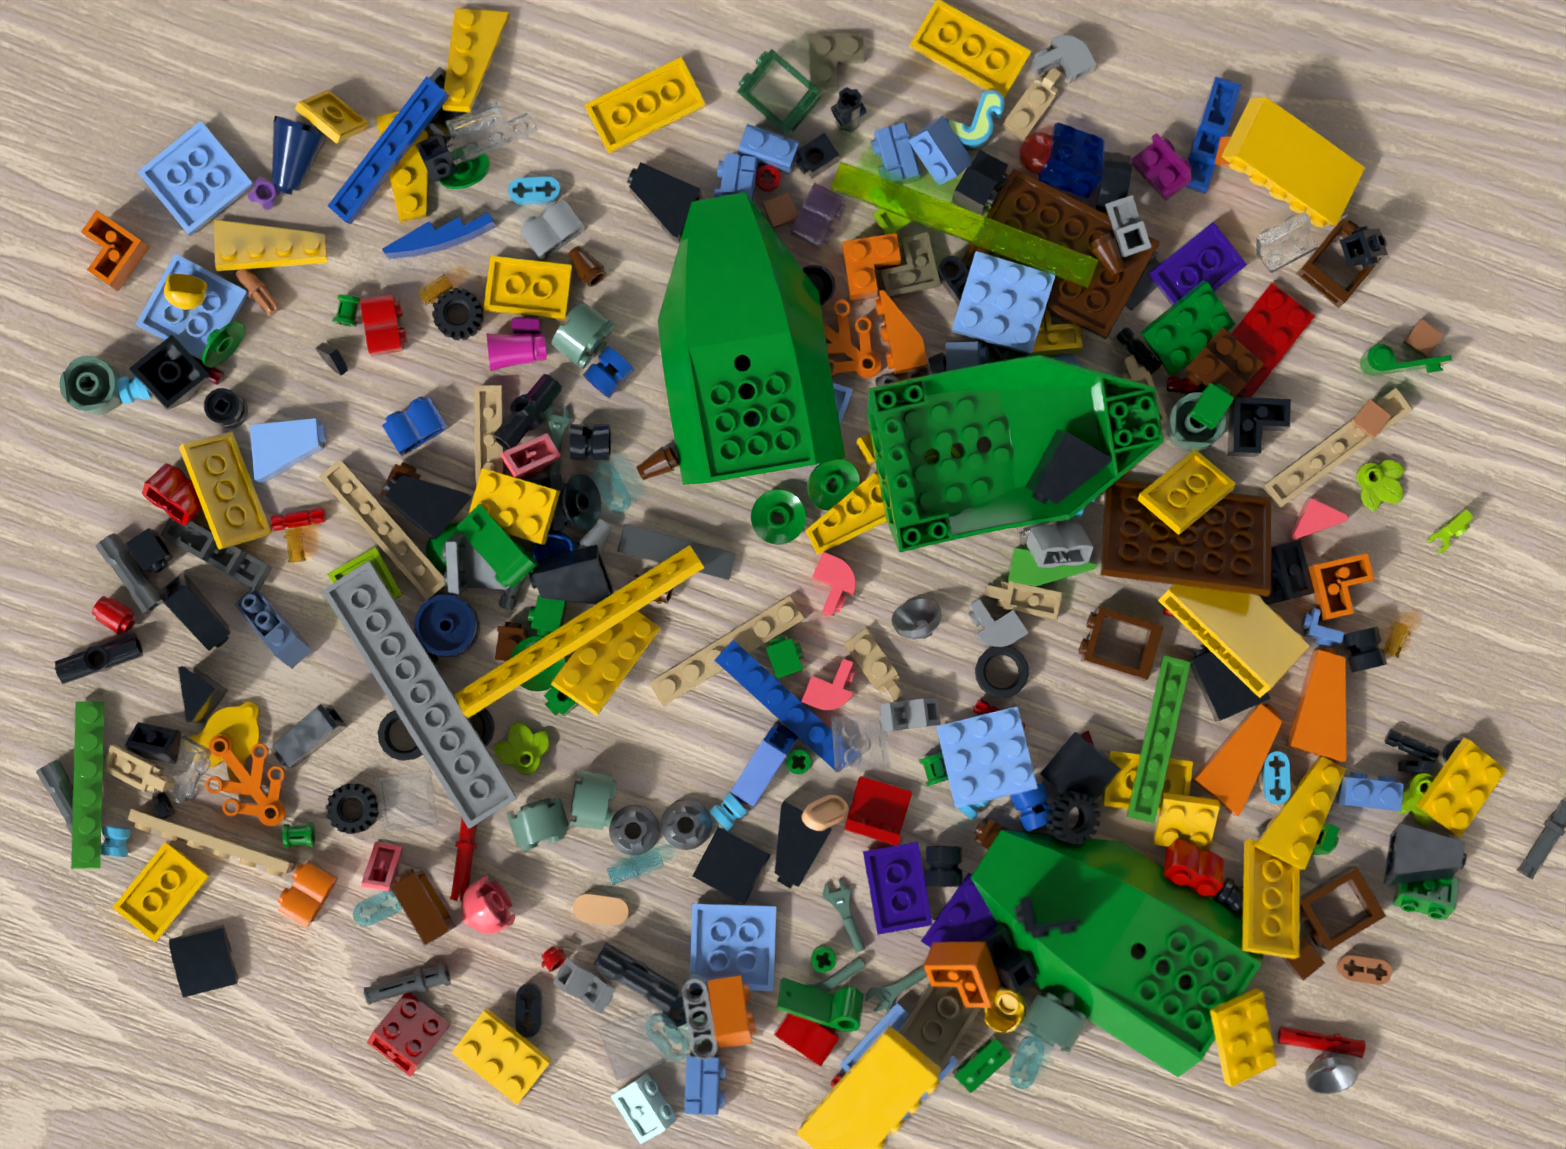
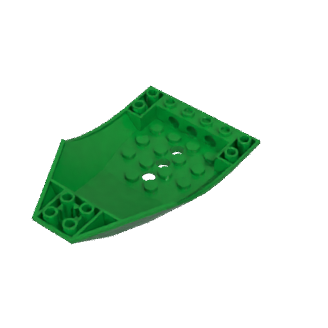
[657,192,845,485]
[867,355,1164,553]
[971,830,1264,1077]

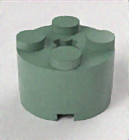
[552,302,615,369]
[60,356,121,415]
[1165,392,1226,452]
[569,770,617,830]
[506,796,570,851]
[1020,993,1086,1054]

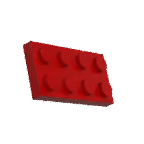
[1231,282,1315,397]

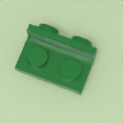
[1392,877,1459,920]
[952,1035,1011,1093]

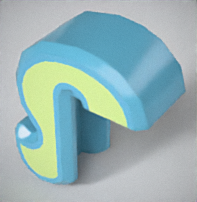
[945,90,1005,151]

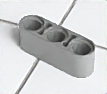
[682,974,717,1060]

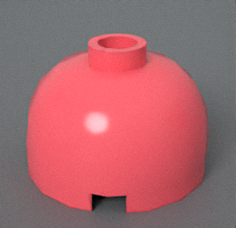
[462,876,515,934]

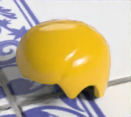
[164,273,207,310]
[984,986,1026,1033]

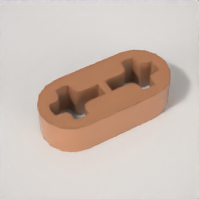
[1336,954,1392,985]

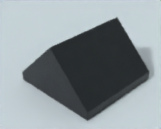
[129,335,210,410]
[178,666,228,723]

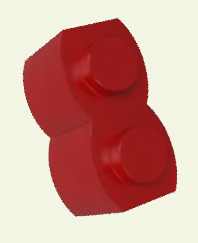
[360,294,408,356]
[142,463,203,526]
[1164,839,1225,897]
[774,1013,840,1066]

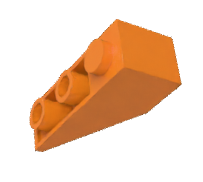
[875,290,928,374]

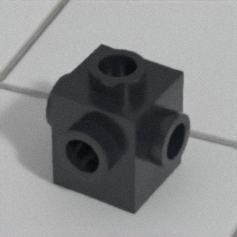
[1339,226,1388,269]

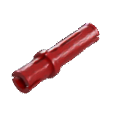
[450,817,477,902]
[1277,1026,1365,1058]

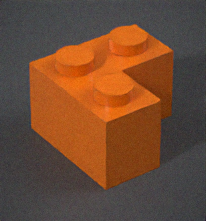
[81,210,150,291]
[842,233,901,301]
[1308,553,1375,621]
[923,942,1001,1008]
[708,975,756,1049]

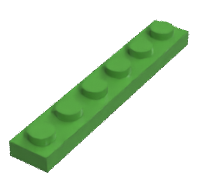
[1126,655,1191,824]
[71,701,104,870]

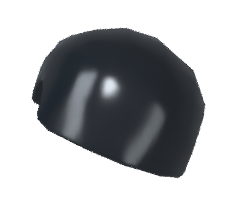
[803,265,836,306]

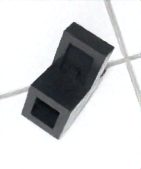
[1096,152,1132,213]
[978,924,1038,994]

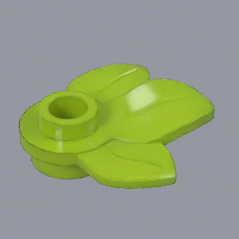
[1356,460,1405,511]
[494,722,550,775]
[1398,772,1435,827]

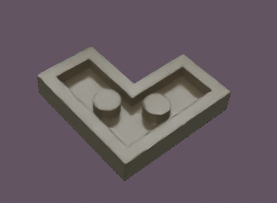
[809,33,864,91]
[881,232,941,298]

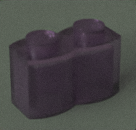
[791,183,846,249]

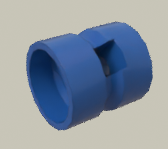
[582,346,634,398]
[1010,782,1053,832]

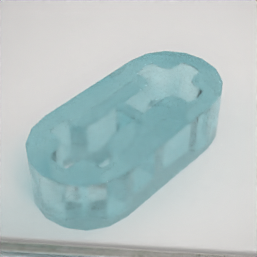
[593,463,631,513]
[353,890,403,927]
[645,1013,690,1062]
[1009,1036,1045,1089]

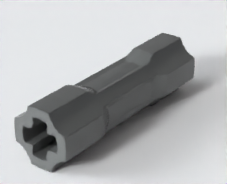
[95,533,163,614]
[36,760,73,835]

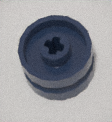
[414,595,480,657]

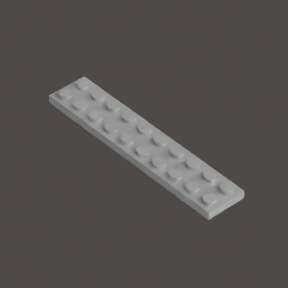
[322,561,518,829]

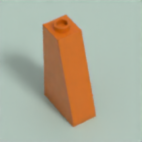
[1286,646,1346,762]
[1192,703,1282,816]

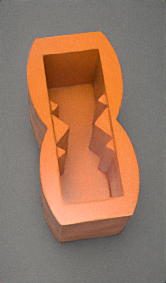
[277,861,338,927]

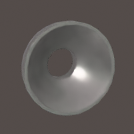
[891,598,942,640]
[661,799,712,850]
[609,805,660,856]
[1305,1053,1358,1094]

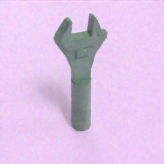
[545,403,572,476]
[823,880,866,953]
[807,958,866,993]
[865,966,928,1012]

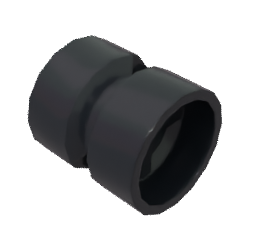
[204,388,248,429]
[569,424,611,460]
[1343,626,1387,673]
[926,846,962,887]

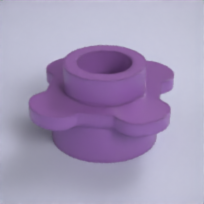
[248,178,280,210]

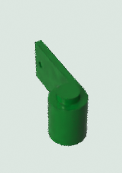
[1360,344,1452,376]
[456,504,538,588]
[777,977,864,1032]

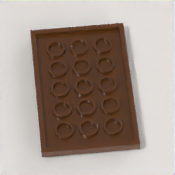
[961,168,1159,340]
[1100,479,1271,596]

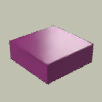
[511,318,542,334]

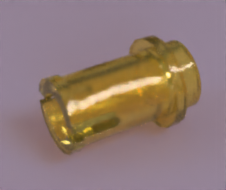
[417,274,453,306]
[283,528,306,563]
[1384,621,1411,659]

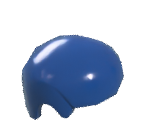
[532,532,576,560]

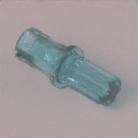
[607,852,663,885]

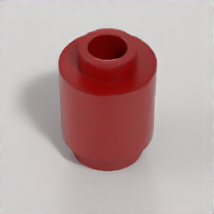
[92,596,136,634]

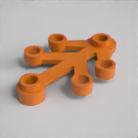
[823,300,881,378]
[205,734,286,826]

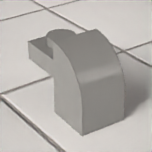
[1031,35,1097,84]
[1105,195,1152,257]
[967,599,1028,647]
[880,697,941,732]
[553,958,616,1014]

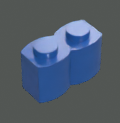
[382,396,449,456]

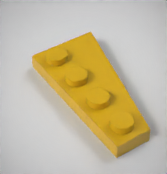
[442,8,510,112]
[376,111,430,224]
[214,220,328,271]
[805,471,887,555]
[1253,756,1346,870]

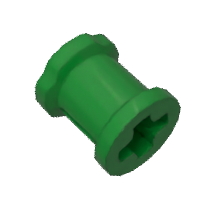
[332,294,360,327]
[786,750,811,775]
[919,753,949,786]
[282,822,315,849]
[811,946,836,973]

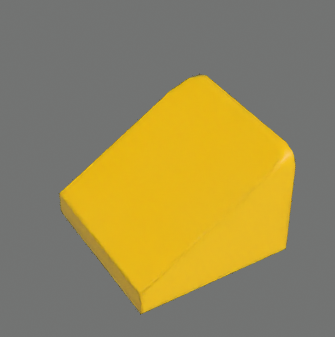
[856,434,876,466]

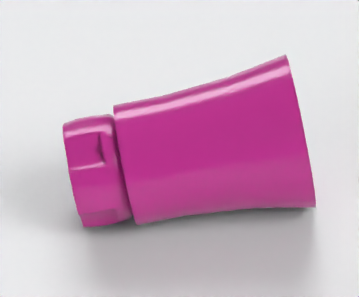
[486,333,547,371]

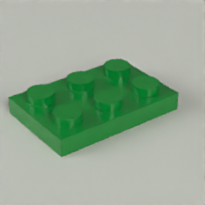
[1140,281,1236,376]

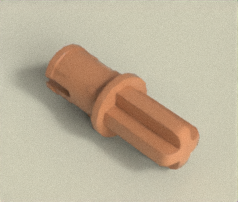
[235,269,279,316]

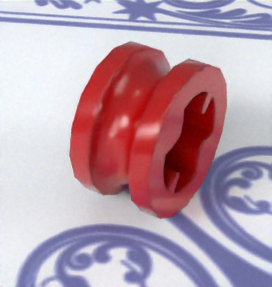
[756,165,780,192]

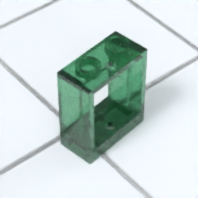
[737,49,825,136]

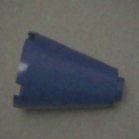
[272,116,327,195]

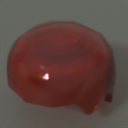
[1019,132,1063,176]

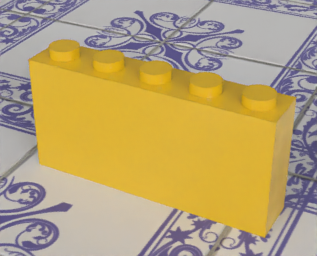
[1221,97,1365,228]
[1158,584,1310,698]
[797,1025,941,1149]

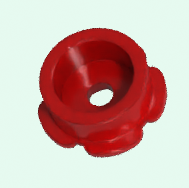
[541,946,567,972]

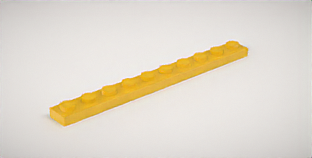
[454,545,704,719]

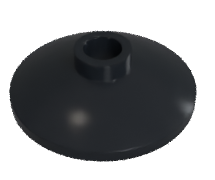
[563,474,601,530]

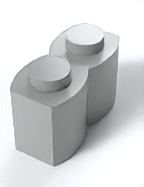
[520,199,585,261]
[1026,523,1094,568]

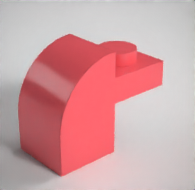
[812,552,855,617]
[801,659,856,711]

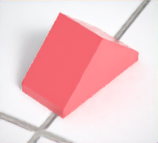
[501,433,561,479]
[1289,498,1349,541]
[361,842,402,891]

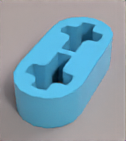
[508,177,561,205]
[1262,751,1291,805]

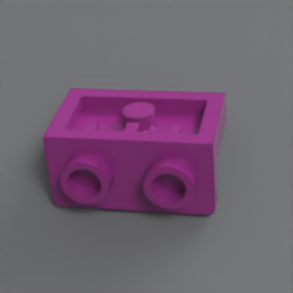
[1131,133,1192,201]

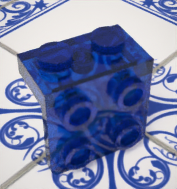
[1038,122,1104,198]

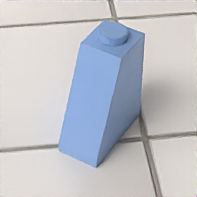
[250,418,327,483]

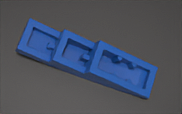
[1185,76,1241,194]
[382,212,496,259]

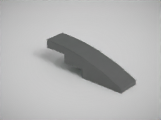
[161,518,273,591]
[617,525,736,580]

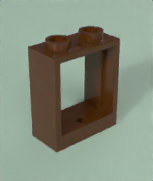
[1296,219,1381,308]
[1078,607,1164,681]
[1299,866,1386,950]
[390,868,456,945]

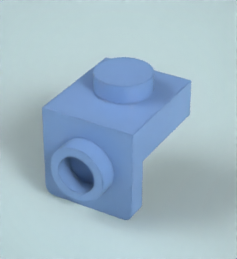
[1302,608,1344,648]

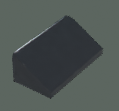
[124,722,182,764]

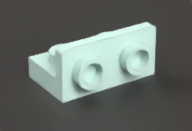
[611,1073,676,1144]

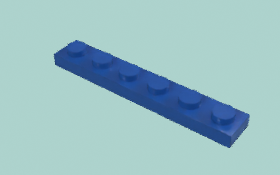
[328,76,450,224]
[714,640,856,773]

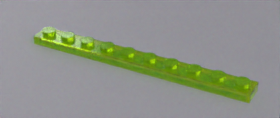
[831,162,1099,288]

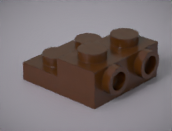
[1184,327,1264,398]

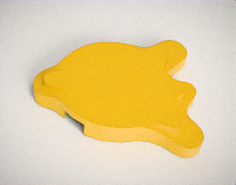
[185,702,261,782]

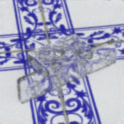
[446,101,538,165]

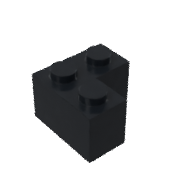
[951,149,1009,218]
[1228,397,1291,457]

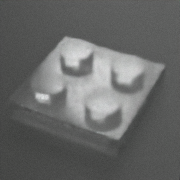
[831,714,890,772]

